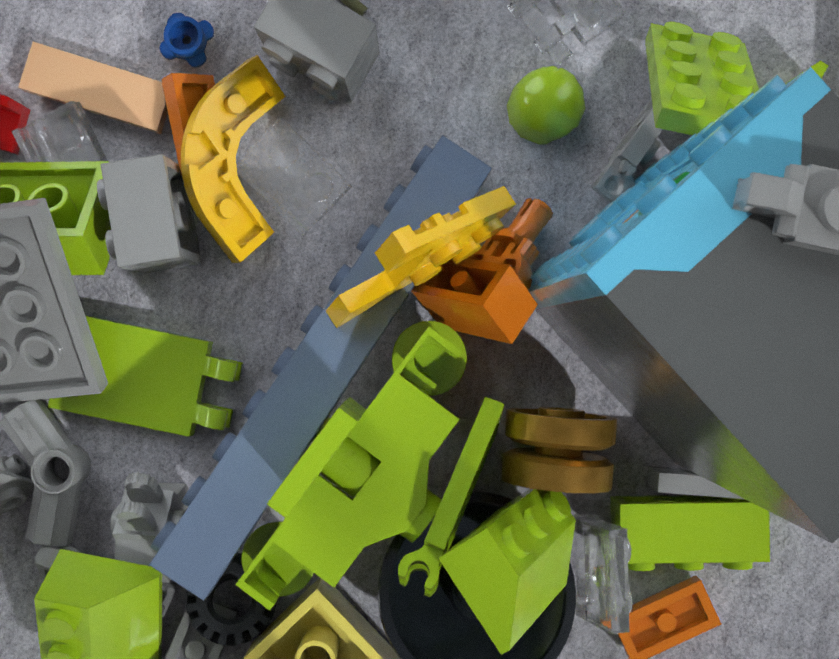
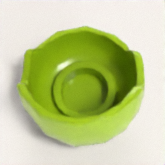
[507,66,586,145]

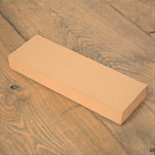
[18,41,168,134]

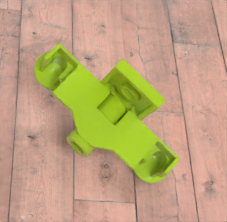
[235,321,467,610]

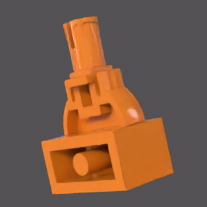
[411,198,553,344]

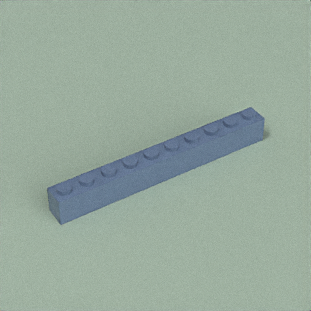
[149,135,492,601]

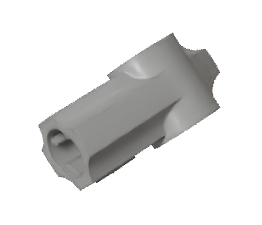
[0,399,91,546]

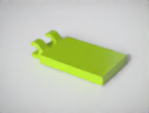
[48,315,243,437]
[398,396,505,597]

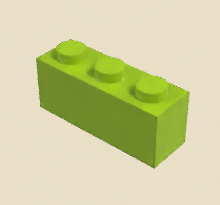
[610,495,770,571]

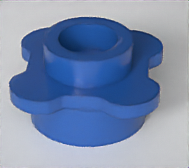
[159,13,214,68]

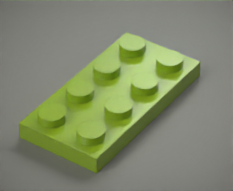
[645,22,759,135]

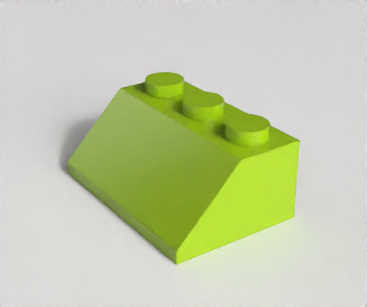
[0,161,111,275]
[438,489,576,655]
[34,549,162,659]

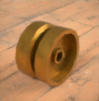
[501,407,617,493]

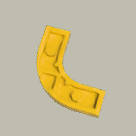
[181,55,286,263]

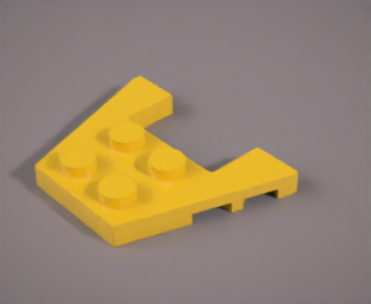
[326,186,516,328]

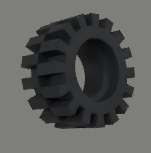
[186,553,277,646]

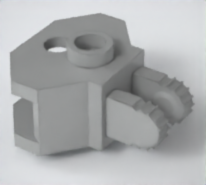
[110,472,189,583]

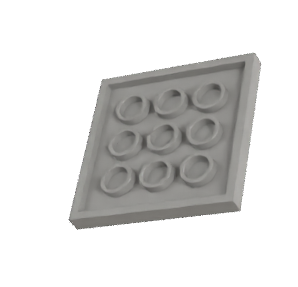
[0,198,108,403]

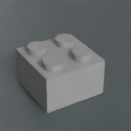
[254,0,380,102]
[97,154,202,273]

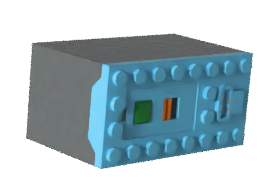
[529,67,839,543]

